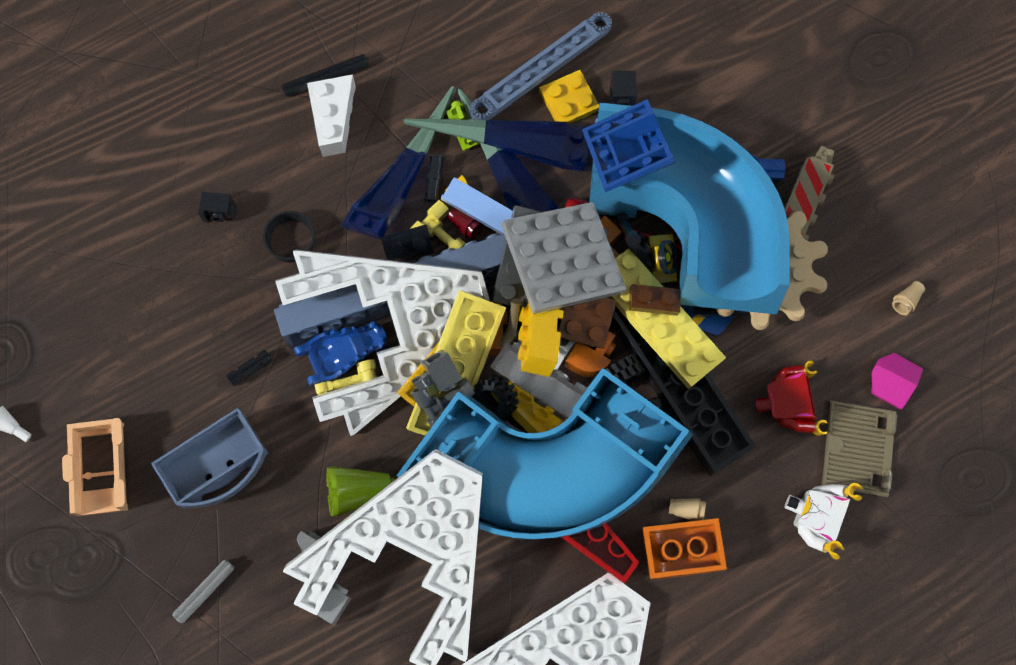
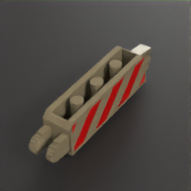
[784,146,835,241]

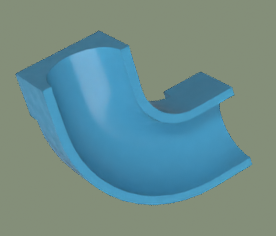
[589,103,790,315]
[397,368,693,539]

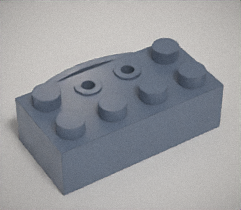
[151,408,269,509]

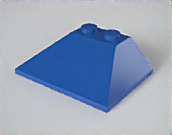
[582,99,675,192]

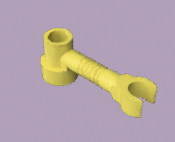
[315,359,377,395]

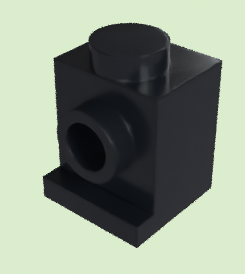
[198,192,237,222]

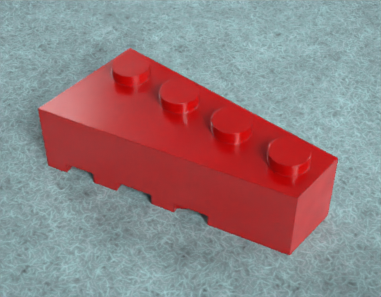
[561,523,639,584]

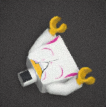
[784,483,864,560]

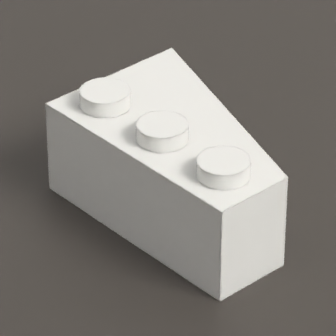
[307,74,356,157]

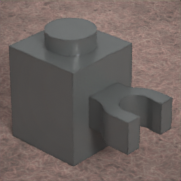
[411,350,462,392]

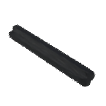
[282,54,369,97]

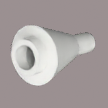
[0,406,32,442]

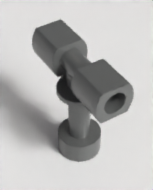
[410,377,476,428]

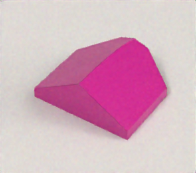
[871,353,923,410]

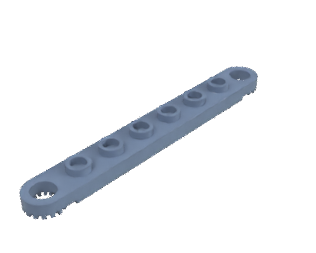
[470,12,612,122]

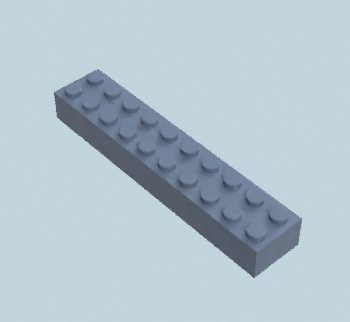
[273,233,506,349]

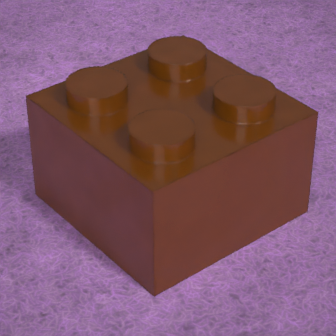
[557,298,616,349]

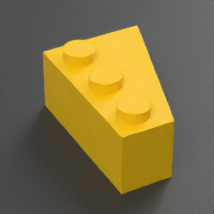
[518,302,564,377]

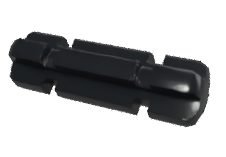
[227,350,272,386]

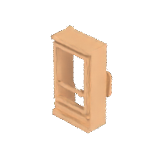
[62,418,128,516]

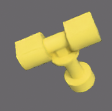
[410,200,466,250]

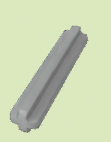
[172,560,234,623]

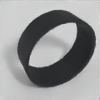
[263,211,315,263]

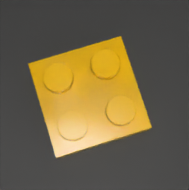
[539,70,599,129]

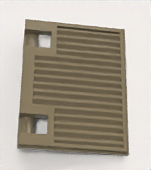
[822,401,897,497]

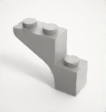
[297,530,351,625]

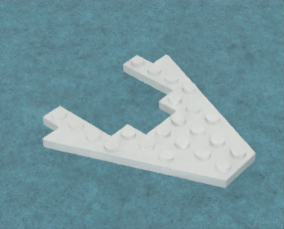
[275,249,490,436]
[283,449,483,665]
[462,573,650,665]

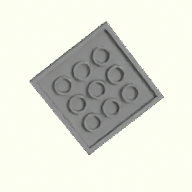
[501,202,627,314]

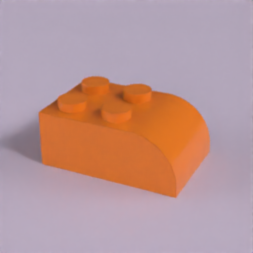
[642,518,727,580]

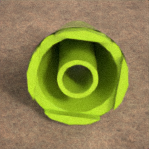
[326,466,395,516]

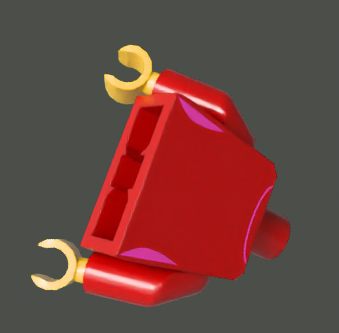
[756,361,828,436]

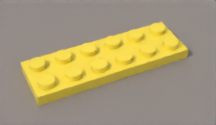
[608,248,726,389]
[406,290,506,436]

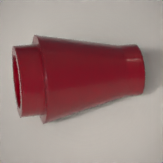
[448,208,483,239]

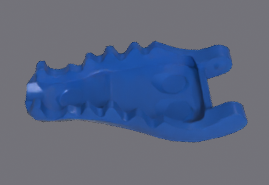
[294,321,387,386]

